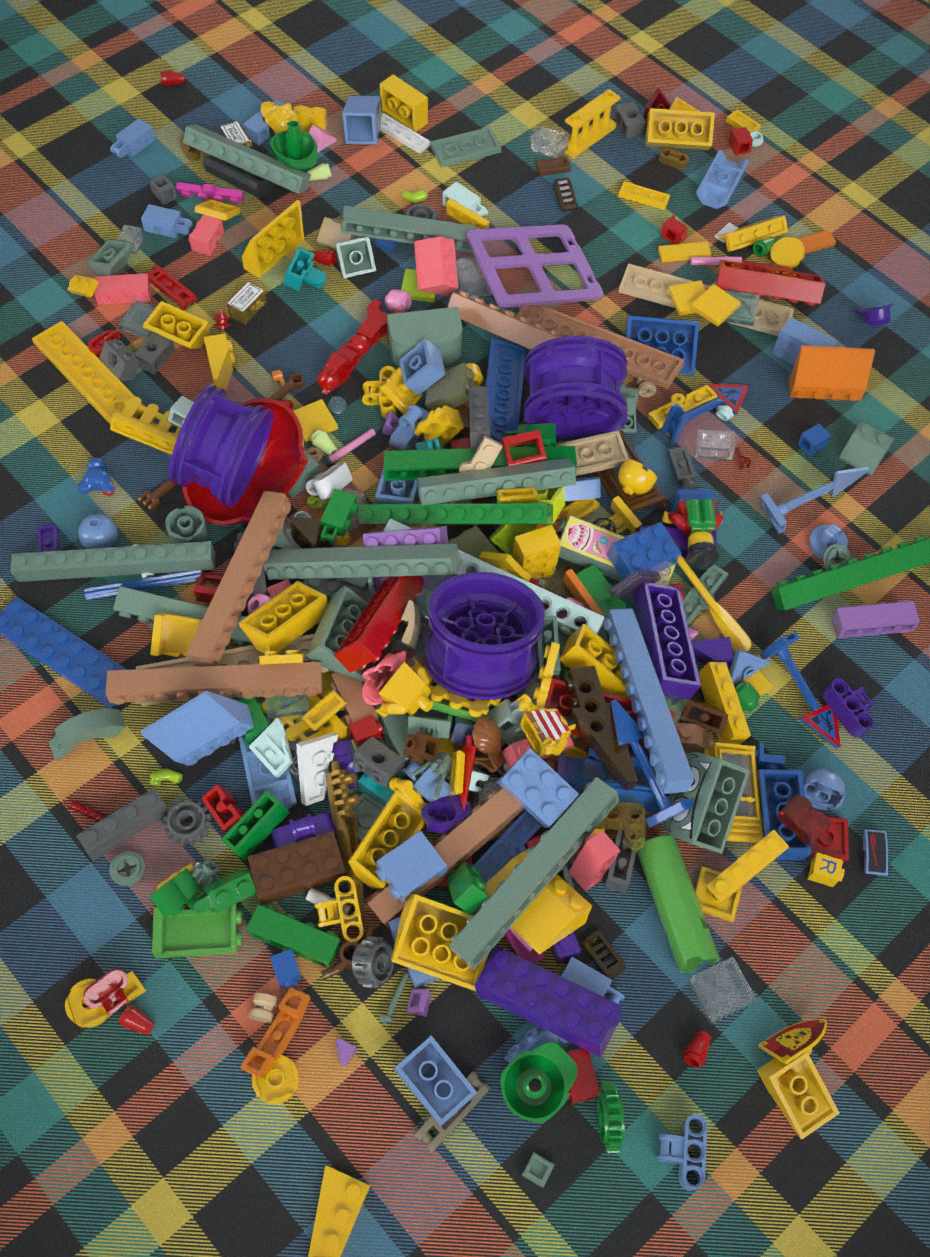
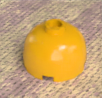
[618,459,658,495]

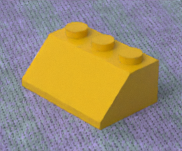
[143,301,210,349]

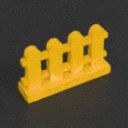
[110,396,181,455]
[424,665,502,717]
[262,695,347,743]

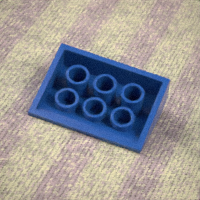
[625,316,699,376]

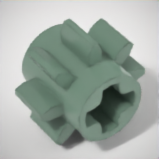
[192,860,221,887]

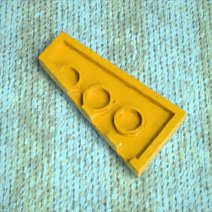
[308,1165,370,1257]

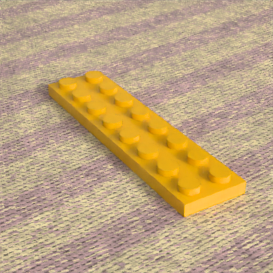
[32,321,145,425]

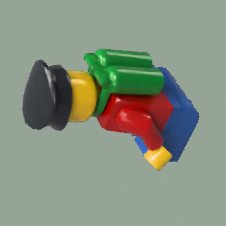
[662,489,723,570]

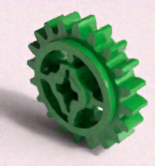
[597,1081,624,1153]

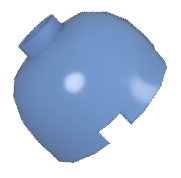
[78,514,119,549]
[803,769,846,810]

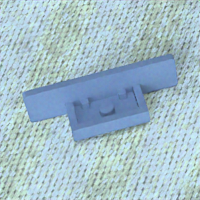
[504,1026,571,1064]

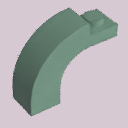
[48,709,126,760]

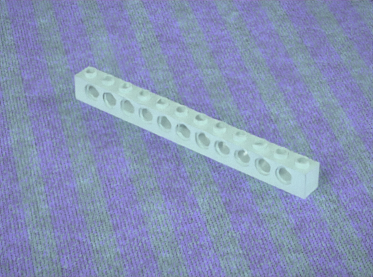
[384,519,605,635]

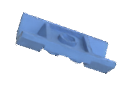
[696,150,749,209]
[239,736,297,810]

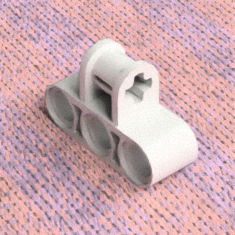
[306,462,353,500]

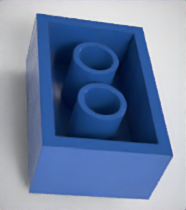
[606,522,682,586]

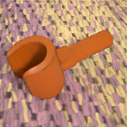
[271,370,286,387]

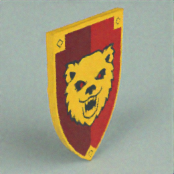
[758,1019,827,1064]

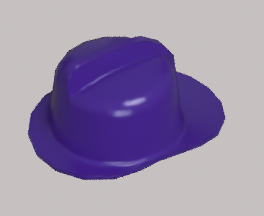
[851,304,895,326]
[421,795,470,833]

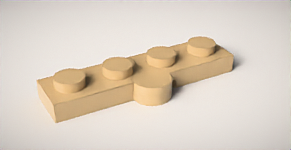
[449,436,503,504]

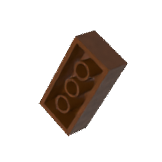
[248,831,346,906]

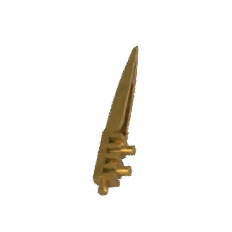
[325,761,364,923]

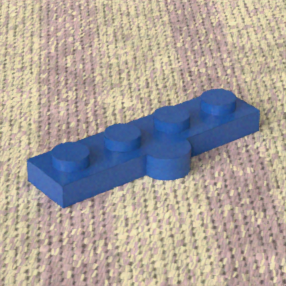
[474,810,542,882]

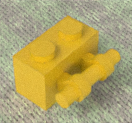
[414,405,464,446]

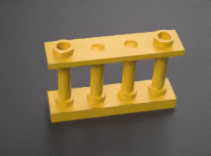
[562,89,621,159]

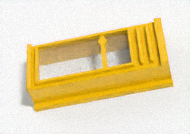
[703,742,763,848]

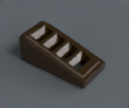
[553,177,578,212]
[581,929,626,980]

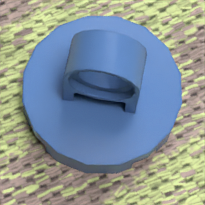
[809,524,848,560]

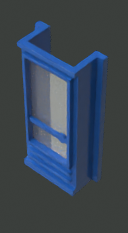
[556,753,659,813]

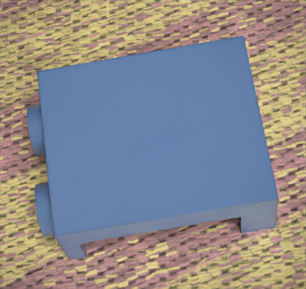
[376,831,447,903]

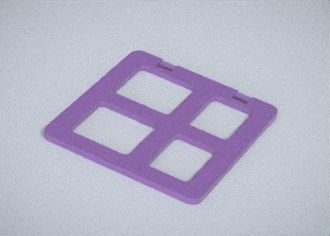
[466,224,604,307]

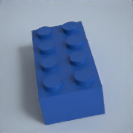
[757,769,812,861]

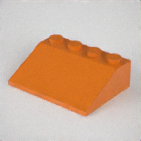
[788,345,875,401]

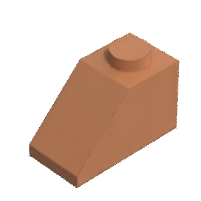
[674,723,713,753]

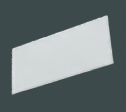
[714,222,738,243]

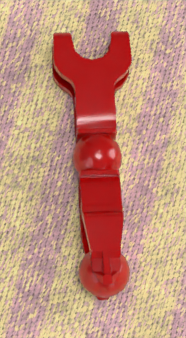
[317,299,404,394]

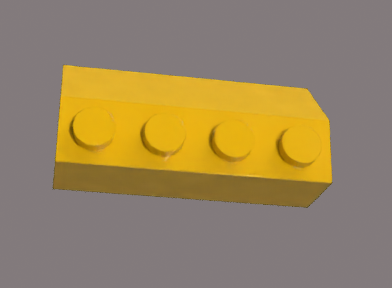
[239,581,328,653]
[348,790,426,889]

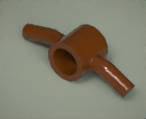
[321,926,376,980]

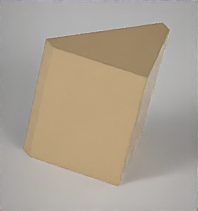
[317,217,361,251]

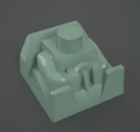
[408,708,453,739]

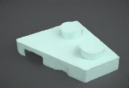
[249,718,293,778]

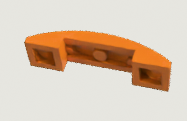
[240,987,310,1079]

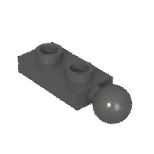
[668,447,697,489]

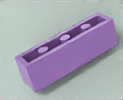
[832,601,920,638]

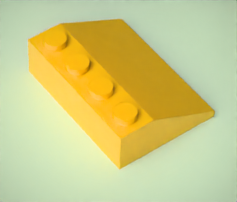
[242,200,304,278]
[485,848,592,955]
[391,894,489,991]

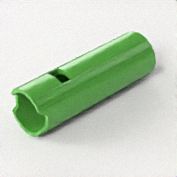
[636,834,720,973]

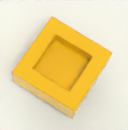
[123,971,146,1005]

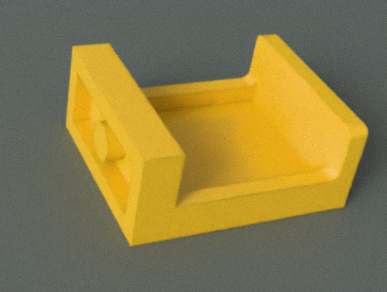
[150,612,203,657]

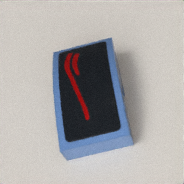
[862,829,888,876]

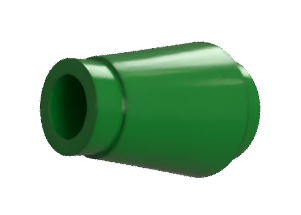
[753,237,777,256]

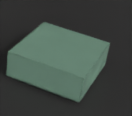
[522,1152,555,1188]

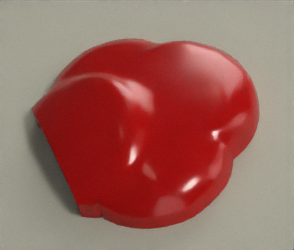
[182,398,308,526]

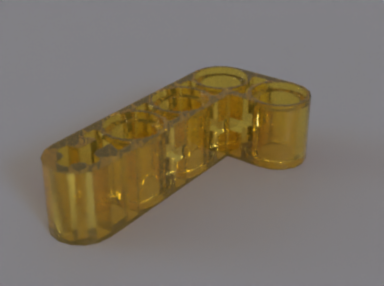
[562,802,646,850]

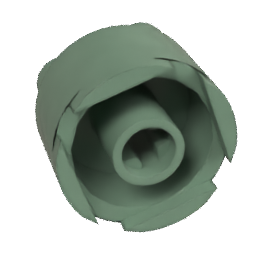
[166,506,208,544]

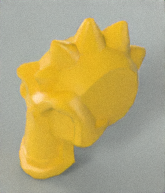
[261,101,299,134]

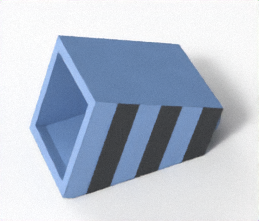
[342,96,382,144]

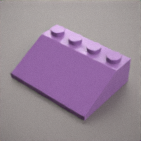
[363,526,452,591]

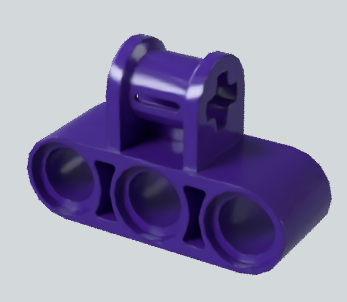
[822,678,876,737]
[271,813,337,848]

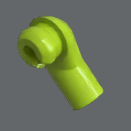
[402,190,428,204]
[307,496,331,510]
[149,768,183,787]

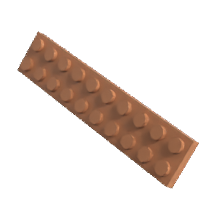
[516,305,684,389]

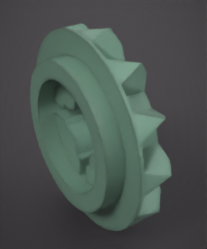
[822,544,852,570]
[109,851,145,887]

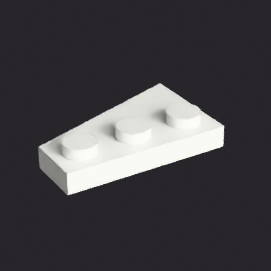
[296,732,338,806]

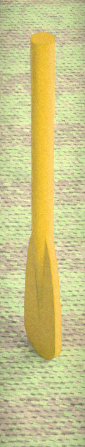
[677,555,751,652]

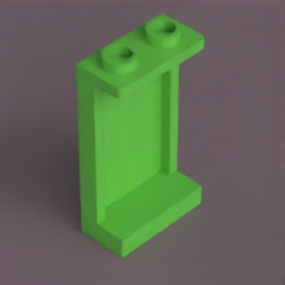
[152,904,242,959]

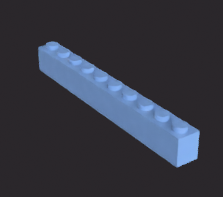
[604,609,694,794]

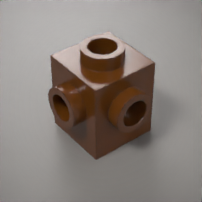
[403,731,440,764]

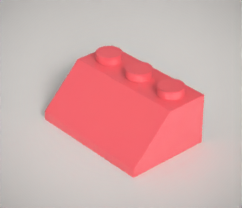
[414,236,458,296]

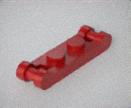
[144,265,197,311]

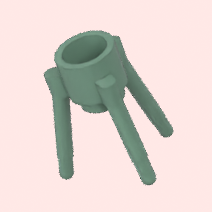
[411,752,452,800]

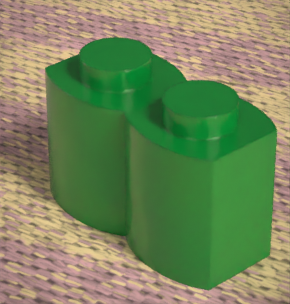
[150,868,201,918]

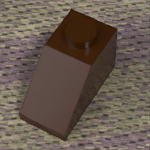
[682,698,729,734]

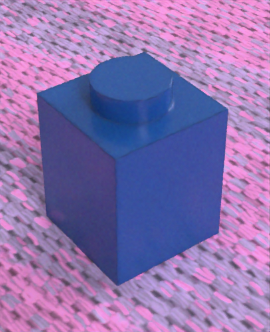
[798,424,831,456]
[270,949,302,989]

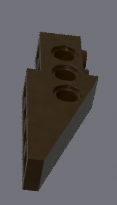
[565,666,638,791]

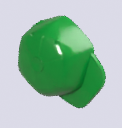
[270,121,318,170]
[500,1042,578,1123]

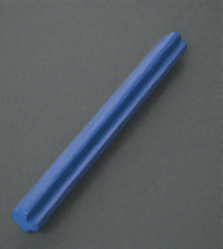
[83,570,202,600]

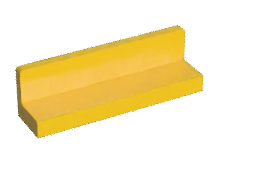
[718,216,788,251]

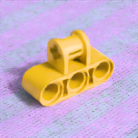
[362,366,397,419]
[314,876,363,942]

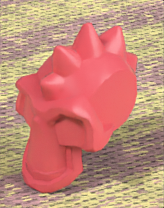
[362,651,406,705]

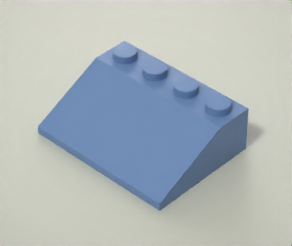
[141,690,254,766]

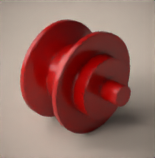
[213,310,231,332]

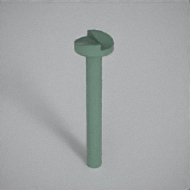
[380,973,409,1024]

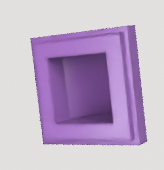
[382,411,399,435]
[407,989,432,1017]
[336,1039,357,1068]

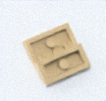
[401,600,420,650]

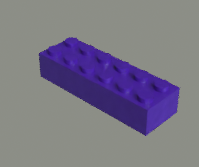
[633,581,701,700]
[474,946,622,1057]

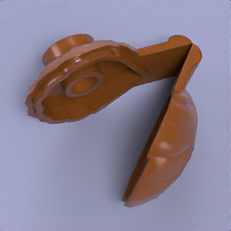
[453,716,506,773]

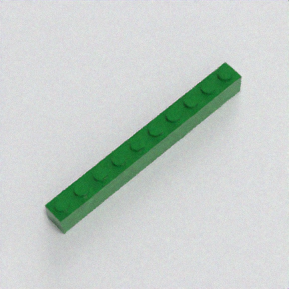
[384,446,577,481]
[359,503,553,525]
[770,535,930,611]

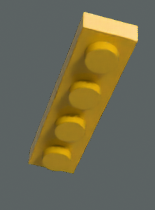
[706,830,789,904]

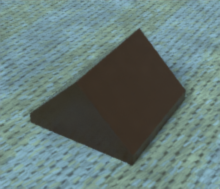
[289,517,322,549]

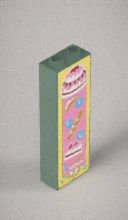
[558,515,677,589]

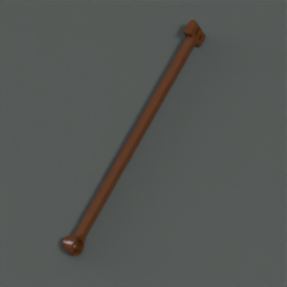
[138,373,305,512]

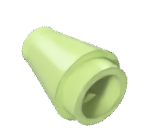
[306,163,332,181]
[310,429,338,456]

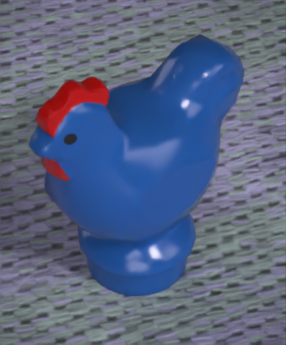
[78,458,116,496]

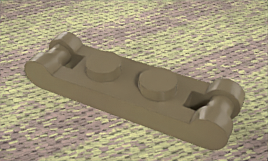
[414,1071,491,1153]

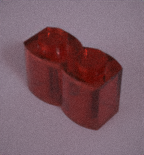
[777,794,831,847]

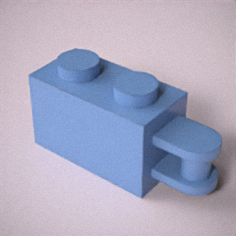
[110,118,156,158]
[141,204,193,238]
[401,760,460,804]
[561,957,625,1004]

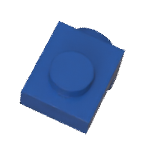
[754,742,785,770]

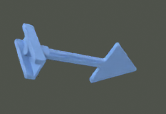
[760,467,870,534]

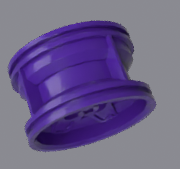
[524,336,627,441]
[168,384,274,508]
[425,572,545,700]

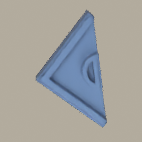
[729,650,771,684]

